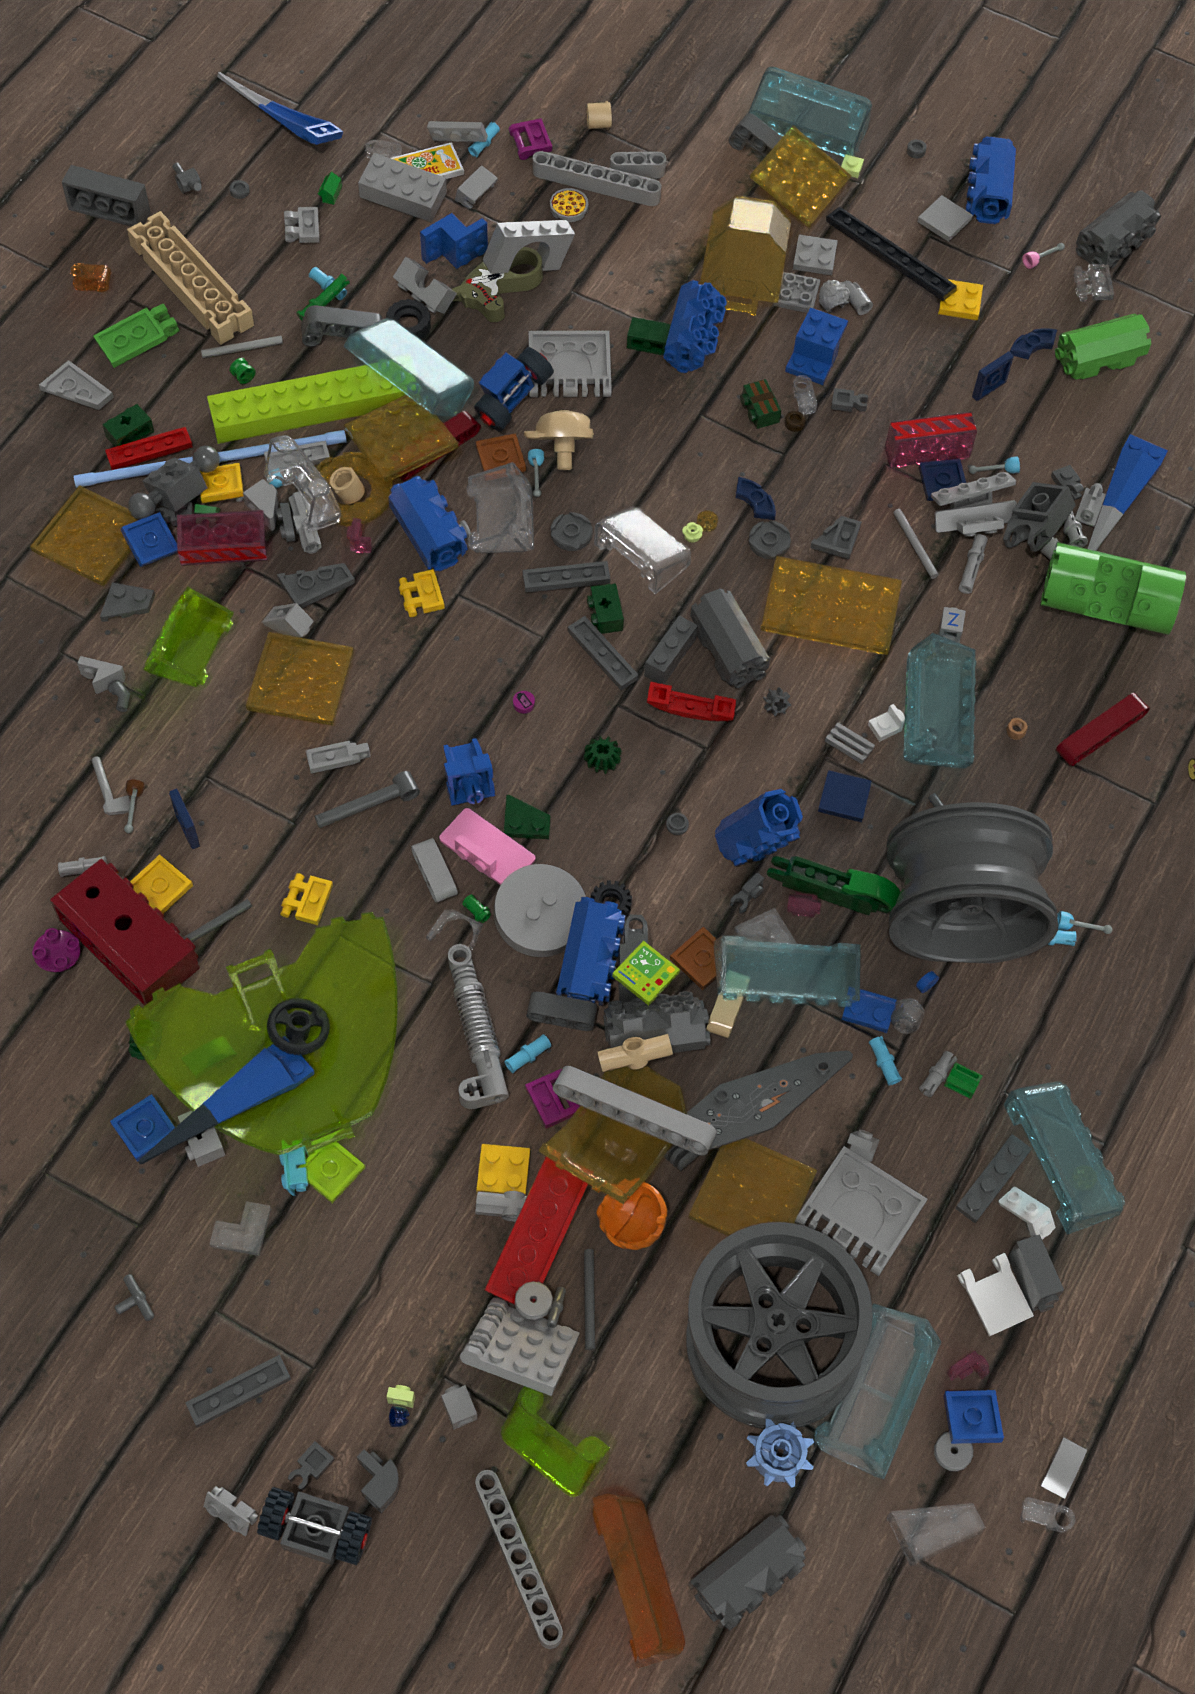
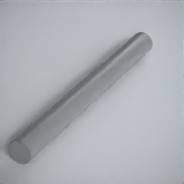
[201,336,283,358]
[893,509,939,579]

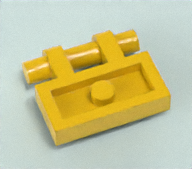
[399,569,445,617]
[280,873,333,925]

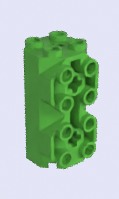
[1055,314,1151,380]

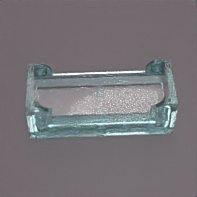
[814,1304,941,1480]

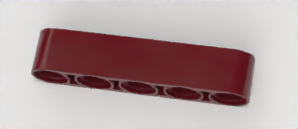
[388,411,481,481]
[1055,692,1150,767]

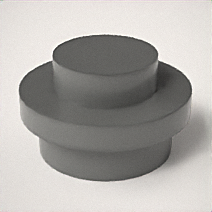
[666,813,689,835]

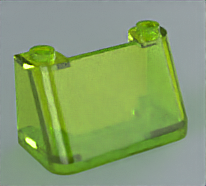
[143,587,234,687]
[501,1386,610,1497]

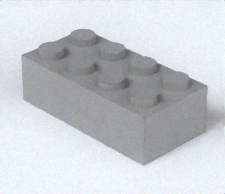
[358,153,447,222]

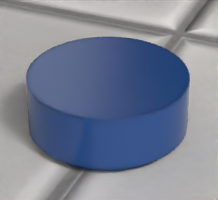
[916,971,939,993]

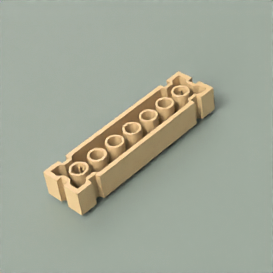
[127,211,254,345]

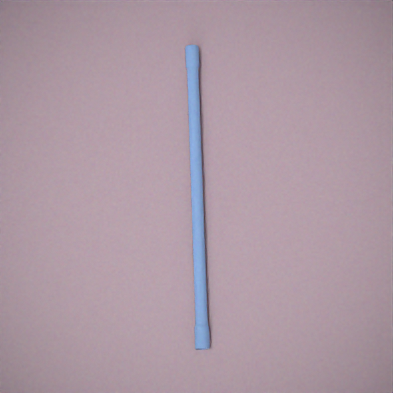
[74,430,346,488]

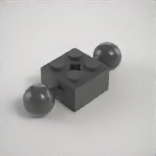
[128,445,220,520]

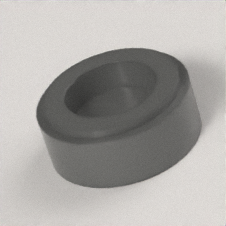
[907,139,927,159]
[230,180,249,199]

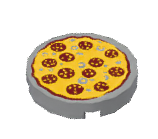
[550,188,589,222]

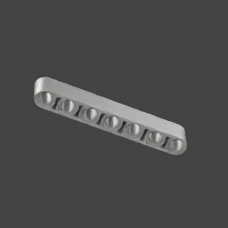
[533,151,661,206]
[553,1066,717,1155]
[475,1470,563,1649]

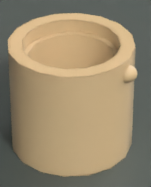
[586,101,612,130]
[330,467,365,504]

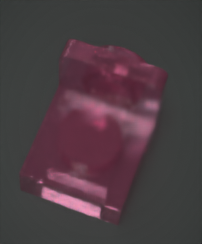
[946,1351,990,1381]

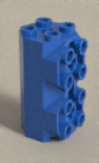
[966,137,1016,224]
[664,280,727,373]
[389,476,468,572]
[715,789,803,866]
[556,897,626,1006]

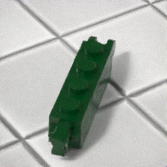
[766,856,890,916]

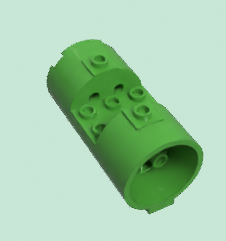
[1040,542,1186,635]

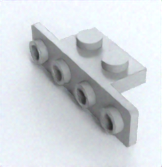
[931,472,1016,509]
[934,500,1017,536]

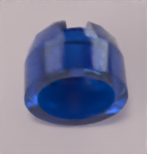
[389,1406,410,1427]

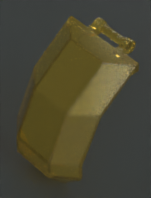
[700,195,791,316]
[539,1066,687,1205]

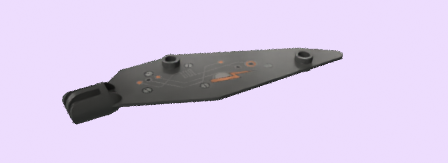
[663,1051,853,1172]

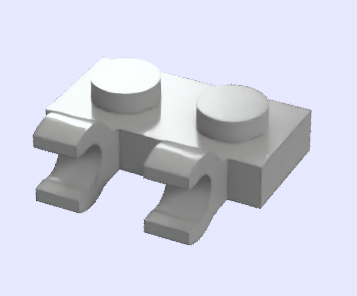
[284,207,319,243]

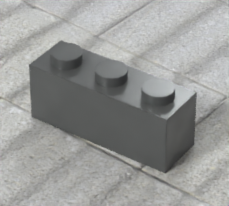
[644,616,698,684]

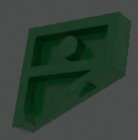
[504,795,550,840]

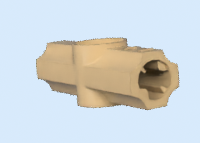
[598,1034,673,1072]

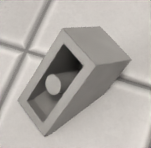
[243,479,278,531]
[262,603,314,639]

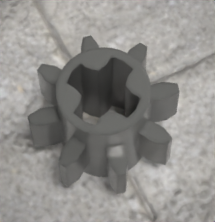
[763,687,791,716]

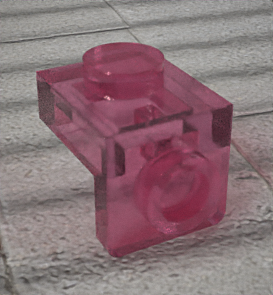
[347,518,372,553]

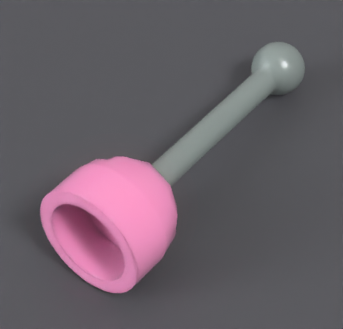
[1023,243,1065,269]

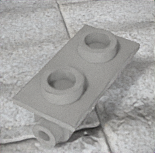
[1075,483,1106,527]
[203,1486,258,1536]

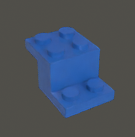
[420,213,488,269]
[785,307,848,385]

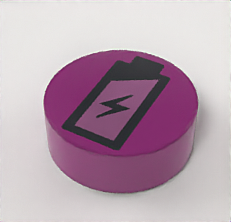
[513,691,535,714]

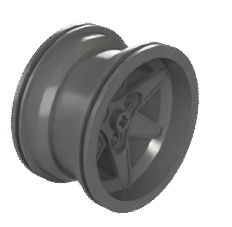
[886,802,1058,964]
[686,1222,873,1429]

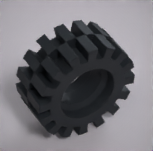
[591,880,632,918]

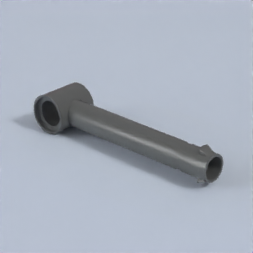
[314,771,420,828]

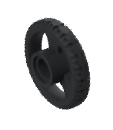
[267,998,330,1055]

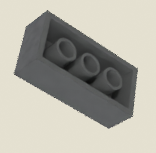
[62,165,151,227]

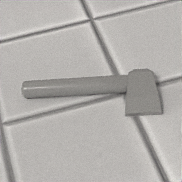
[91,756,130,815]

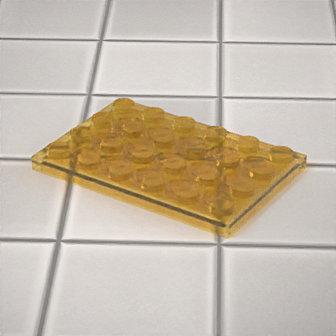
[761,556,902,655]

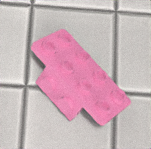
[439,808,535,885]

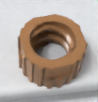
[1006,718,1028,740]

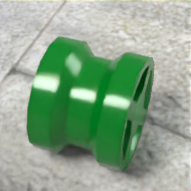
[229,358,256,384]

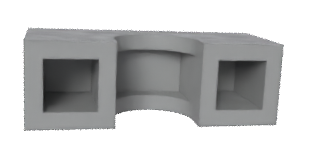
[393,257,457,314]

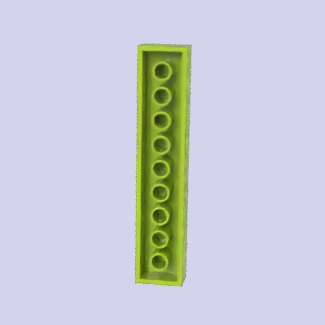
[207,356,420,444]

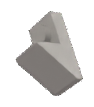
[77,656,126,694]

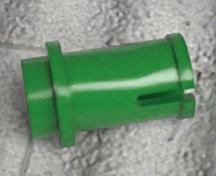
[462,894,491,923]

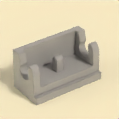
[455,165,498,209]

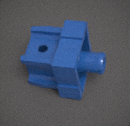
[444,738,495,806]

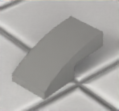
[1041,1437,1087,1499]

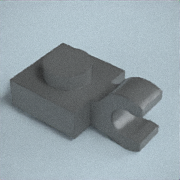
[1051,465,1084,500]
[730,872,764,914]

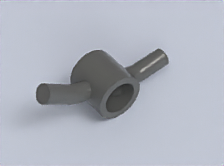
[172,163,202,194]

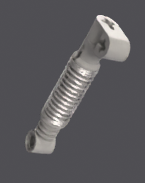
[448,944,509,1109]

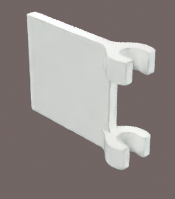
[957,1253,1034,1337]

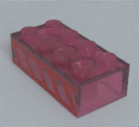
[885,412,977,468]
[177,510,267,565]

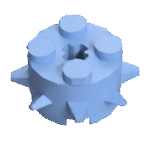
[746,1419,814,1488]

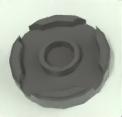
[551,512,593,551]
[749,521,791,559]

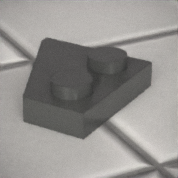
[810,516,862,559]
[100,582,155,622]

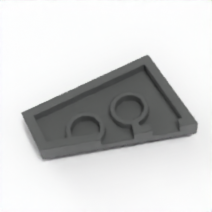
[277,563,355,608]

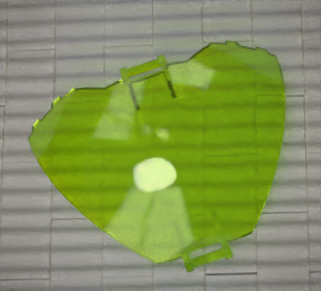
[125,912,398,1156]

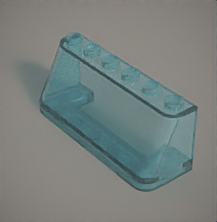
[748,67,872,157]
[343,318,474,416]
[903,633,976,768]
[714,935,861,1007]
[1004,1081,1125,1235]

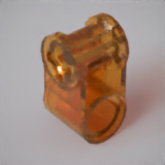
[71,263,111,292]

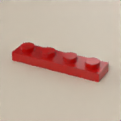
[105,427,193,470]

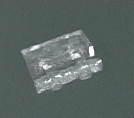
[1073,264,1114,302]

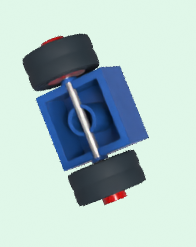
[474,347,554,431]

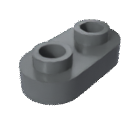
[277,502,295,542]

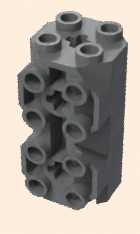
[1076,190,1161,269]
[690,589,770,688]
[603,991,710,1053]
[688,1515,807,1631]

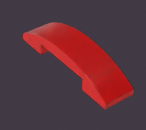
[647,681,737,721]

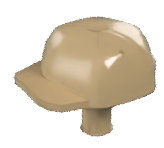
[524,410,594,470]

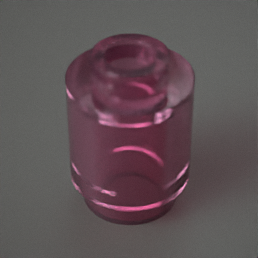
[787,892,821,918]

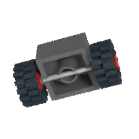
[257,1487,372,1565]

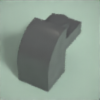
[357,1450,400,1514]

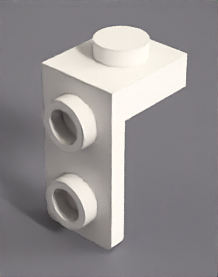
[999,1187,1056,1240]

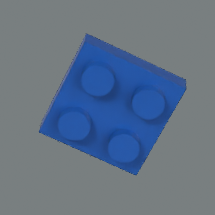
[121,512,180,567]
[110,1094,175,1162]
[943,1390,1004,1444]

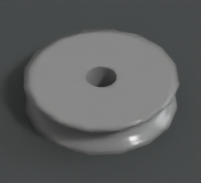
[515,1281,553,1320]
[934,1432,973,1471]

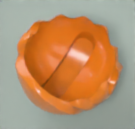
[596,1181,667,1250]

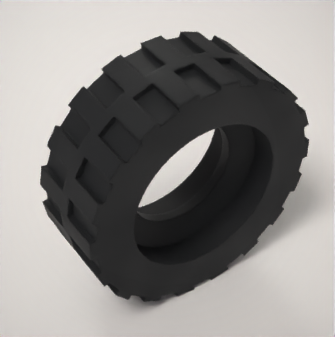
[386,299,431,344]

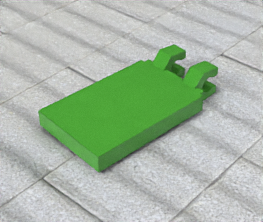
[93,304,180,368]

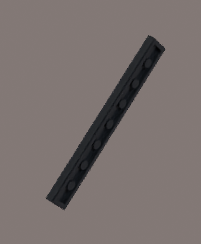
[826,206,957,301]

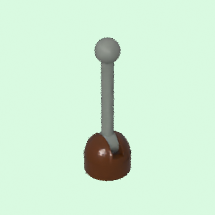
[124,779,145,833]

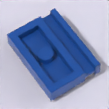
[841,986,896,1033]

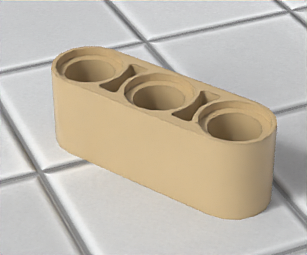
[706,970,751,1039]

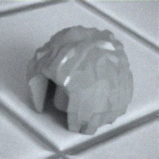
[819,280,850,312]

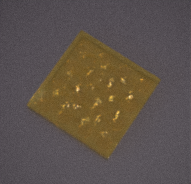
[749,126,852,227]
[344,390,458,483]
[30,485,138,586]
[246,632,354,726]
[688,1138,817,1236]

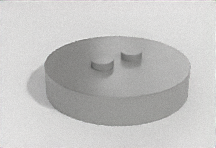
[494,864,586,957]

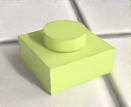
[840,155,864,178]
[387,1385,415,1408]

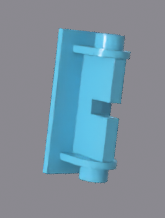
[279,1142,308,1196]

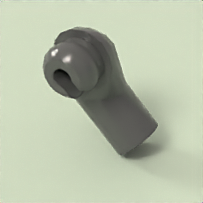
[108,681,130,712]

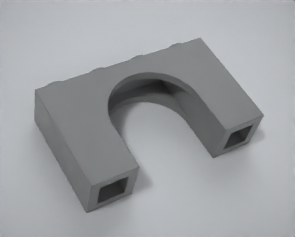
[483,220,575,274]

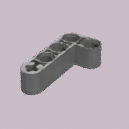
[729,113,805,176]
[301,305,385,346]

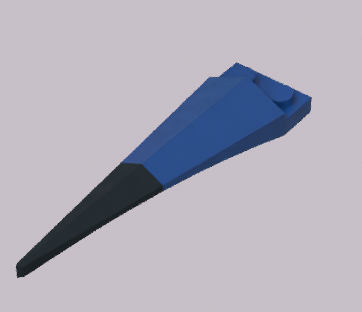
[139,1036,314,1164]

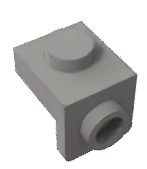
[847,1130,879,1162]

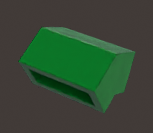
[317,171,342,205]
[944,1062,983,1099]

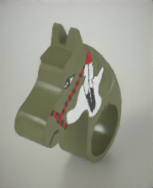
[452,247,543,322]

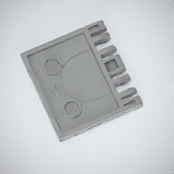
[529,331,612,397]
[794,1146,928,1276]
[460,1298,580,1396]

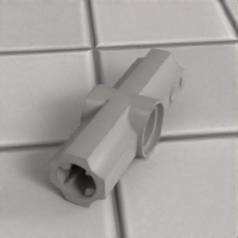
[289,492,322,554]
[475,1191,527,1222]

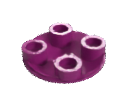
[32,928,81,972]

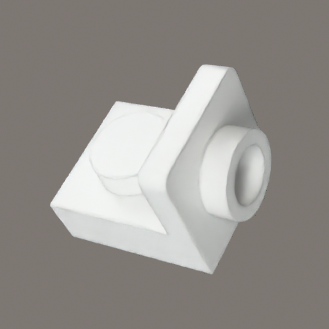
[868,704,905,742]

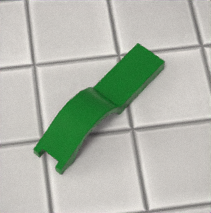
[841,869,901,912]

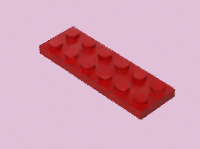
[484,1153,592,1305]

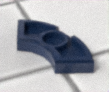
[1010,328,1057,360]
[736,477,776,520]

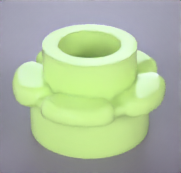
[682,522,703,542]

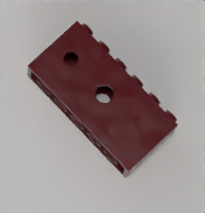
[50,858,200,1011]

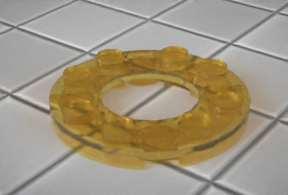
[308,452,393,526]

